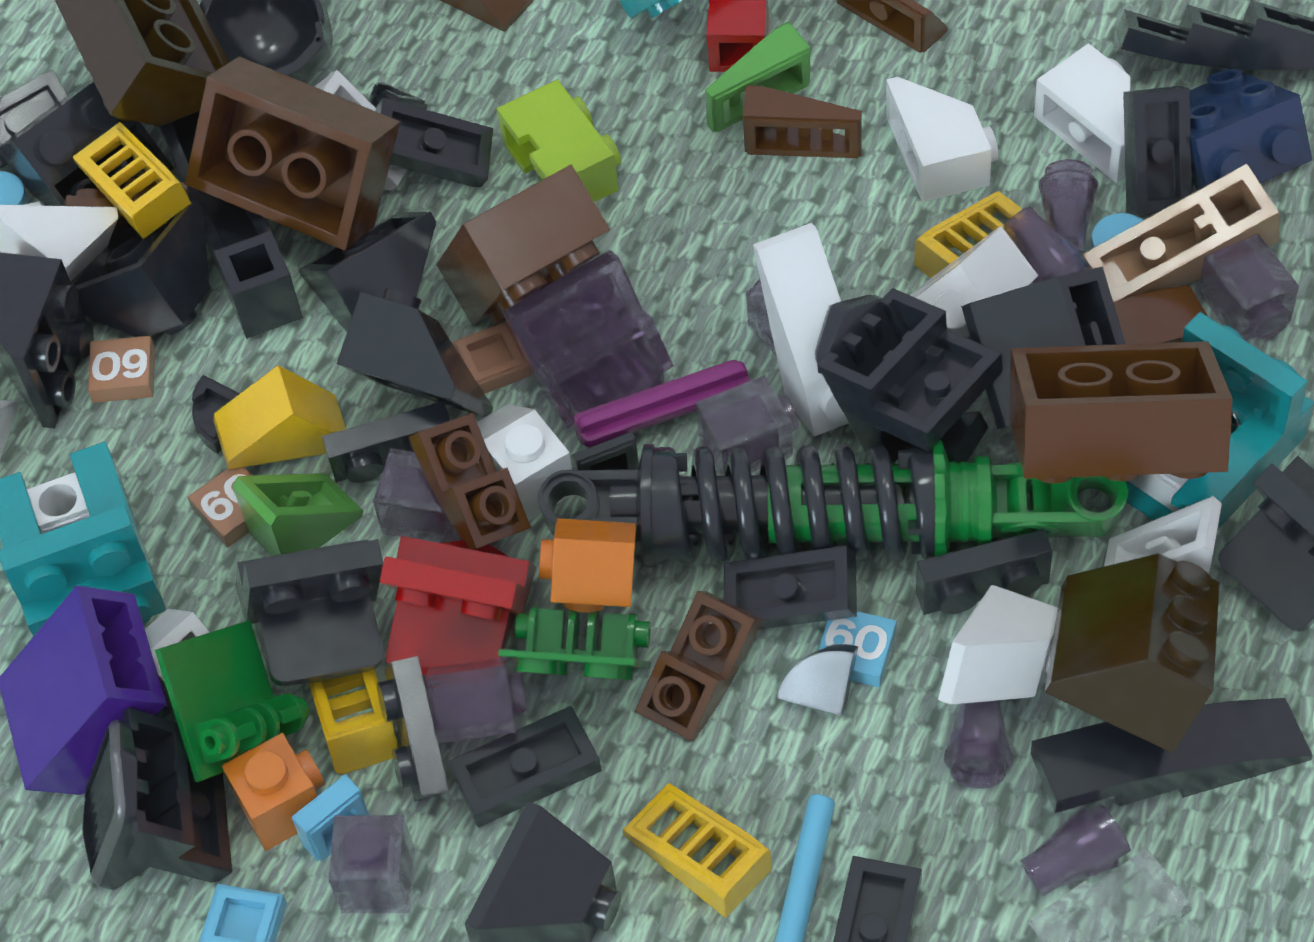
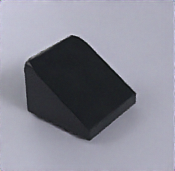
[570,432,639,470]

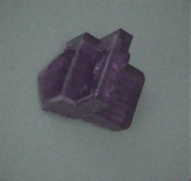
[502,250,674,429]

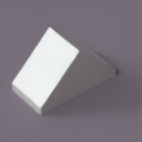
[0,205,118,281]
[1104,496,1222,574]

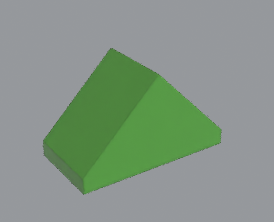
[232,473,364,556]

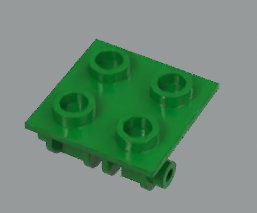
[498,607,651,680]
[155,620,309,782]

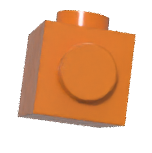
[539,518,636,613]
[221,733,325,851]

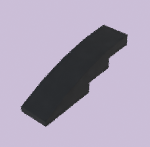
[1116,0,1314,70]
[1030,698,1313,813]

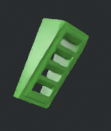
[705,22,810,132]

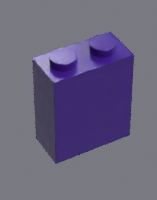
[0,585,166,795]

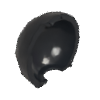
[199,0,333,81]

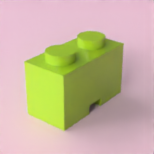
[496,79,622,202]

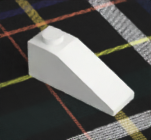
[753,223,849,437]

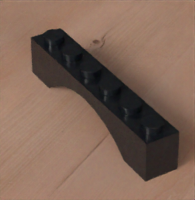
[159,111,303,339]

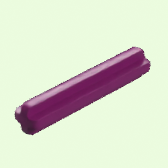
[573,360,751,447]

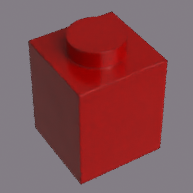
[707,0,769,72]

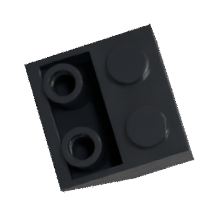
[0,79,174,206]
[0,252,94,429]
[961,266,1126,429]

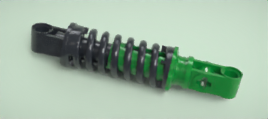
[538,440,1128,568]

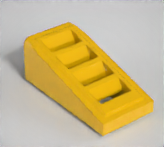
[73,122,191,239]
[914,191,1042,278]
[309,669,398,774]
[623,783,772,918]

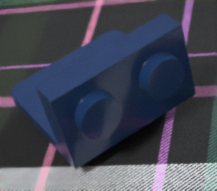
[1190,69,1312,191]

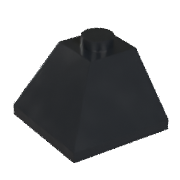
[71,199,210,337]
[298,211,436,332]
[336,288,493,417]
[464,801,621,942]

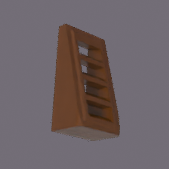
[743,85,862,159]

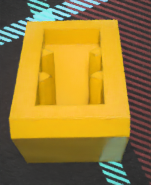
[214,365,346,470]

